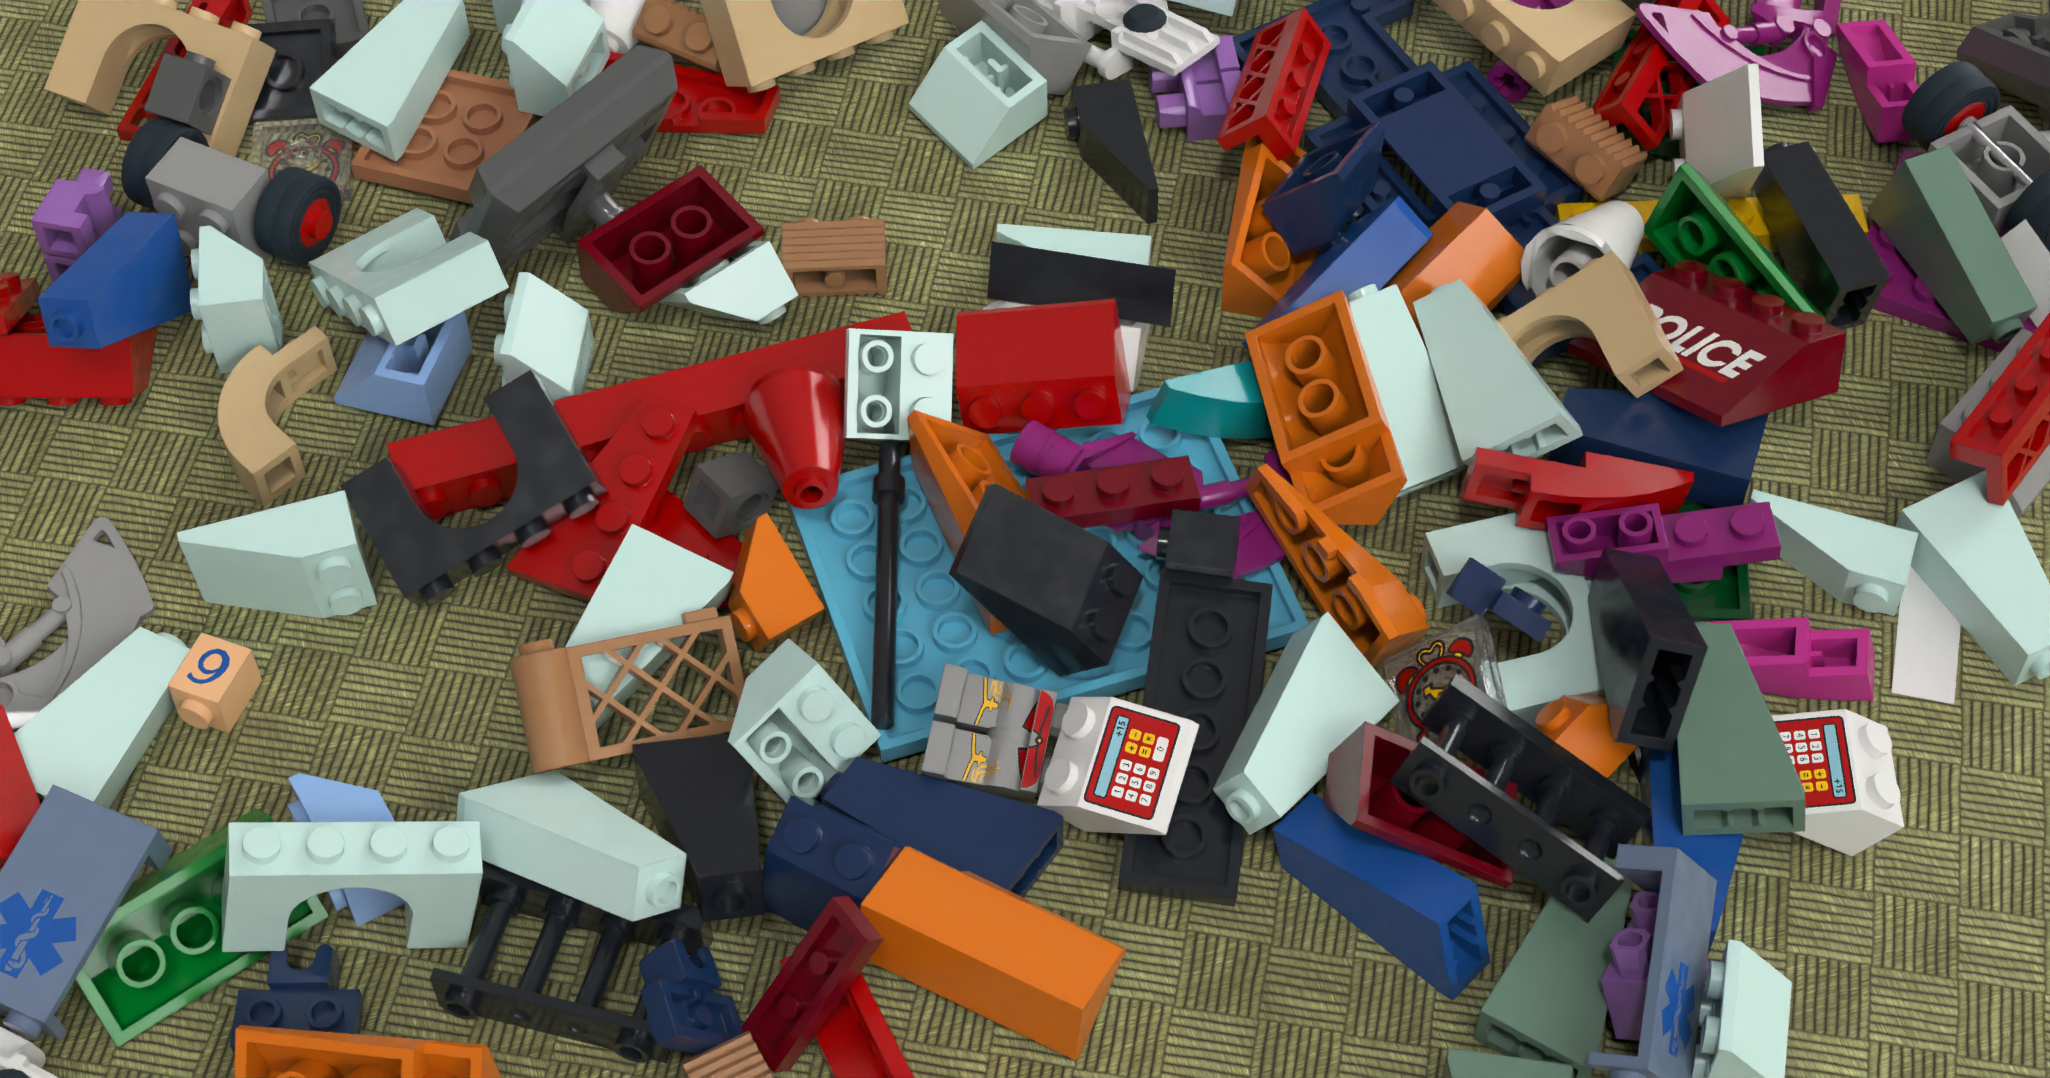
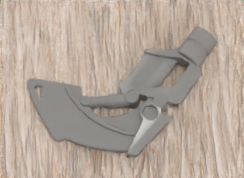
[0,517,155,729]

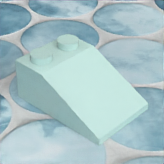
[177,490,378,618]

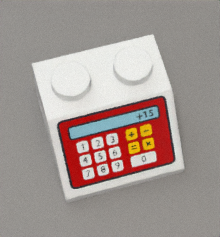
[1037,697,1199,835]
[1772,709,1904,856]

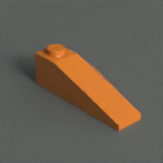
[1245,463,1430,668]

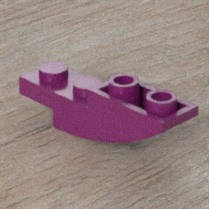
[1546,501,1781,583]

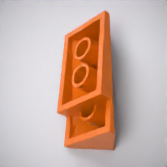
[1221,135,1317,318]
[1380,201,1524,354]
[1244,289,1408,525]
[907,410,1027,635]
[860,846,1127,1060]
[234,1025,502,1078]

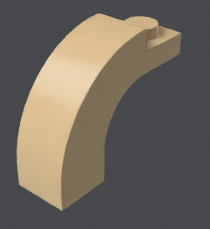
[217,326,337,507]

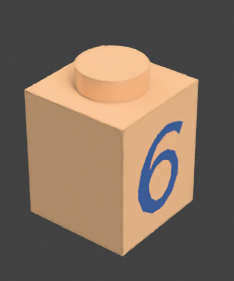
[167,632,262,733]

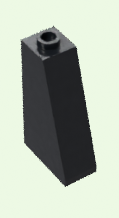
[1753,141,1890,330]
[1588,547,1708,752]
[632,733,765,922]

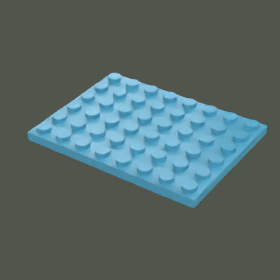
[786,387,1309,763]

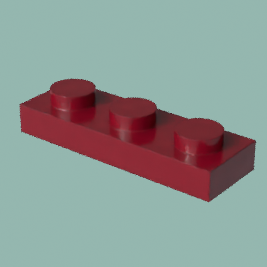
[1025,455,1201,528]
[741,896,884,1073]

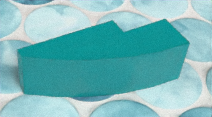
[1146,360,1273,439]

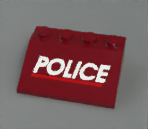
[1568,260,1847,427]

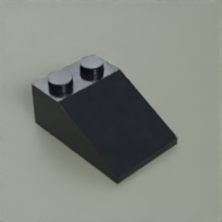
[948,483,1144,677]

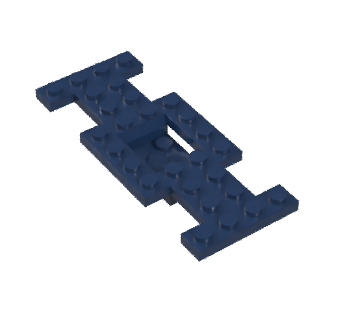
[1233,0,1662,366]

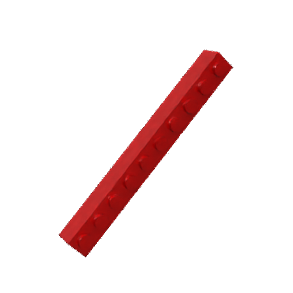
[387,311,913,521]

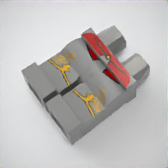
[921,663,1068,803]

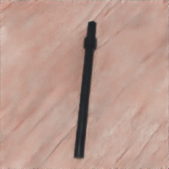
[871,440,905,730]

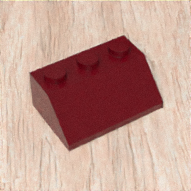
[576,165,764,313]
[1324,721,1517,889]

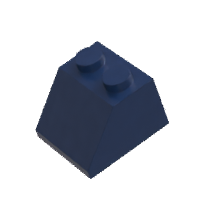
[1261,120,1385,256]
[763,795,906,931]

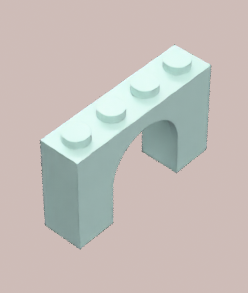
[308,208,509,346]
[1420,512,1605,726]
[222,821,483,952]

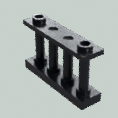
[1389,673,1651,922]
[430,860,714,1063]

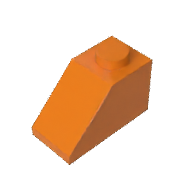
[728,513,825,652]
[1533,695,1638,778]

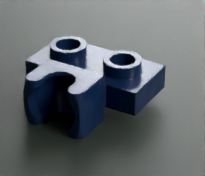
[1446,557,1552,642]
[639,939,743,1055]
[230,944,364,1055]

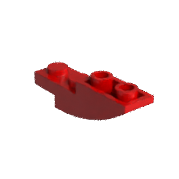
[1462,447,1694,531]

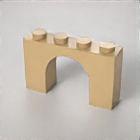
[44,0,276,157]
[700,0,909,93]
[1432,0,1636,96]
[1497,250,1684,459]

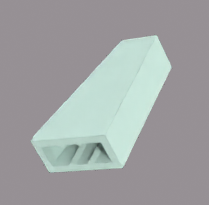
[309,0,470,162]
[1413,279,1583,467]
[1346,284,1468,499]
[1895,470,2050,686]
[565,524,734,729]
[1213,612,1400,835]
[14,627,190,808]
[456,770,687,922]

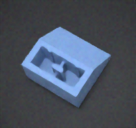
[334,311,473,425]
[287,773,405,927]

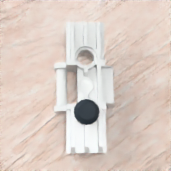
[1037,0,1220,80]

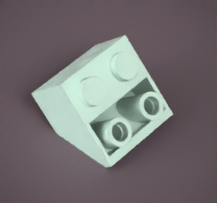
[501,0,610,116]
[909,20,1048,170]
[190,225,284,373]
[494,272,595,401]
[843,328,954,442]
[728,638,881,804]
[1691,939,1792,1078]

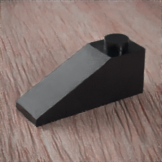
[1063,79,1159,224]

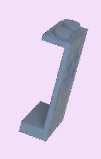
[0,784,172,1041]
[1588,844,1717,1078]

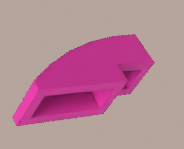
[1836,19,1919,143]
[1707,617,1875,701]

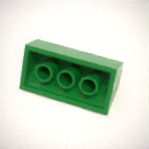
[1644,162,1829,324]
[74,808,329,1047]

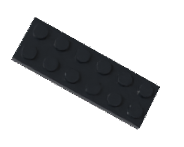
[1117,568,1273,906]

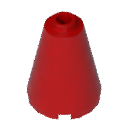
[742,364,846,510]

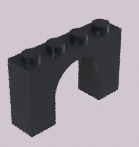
[340,370,608,606]

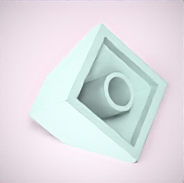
[658,241,798,325]

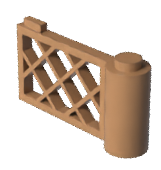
[509,607,745,774]

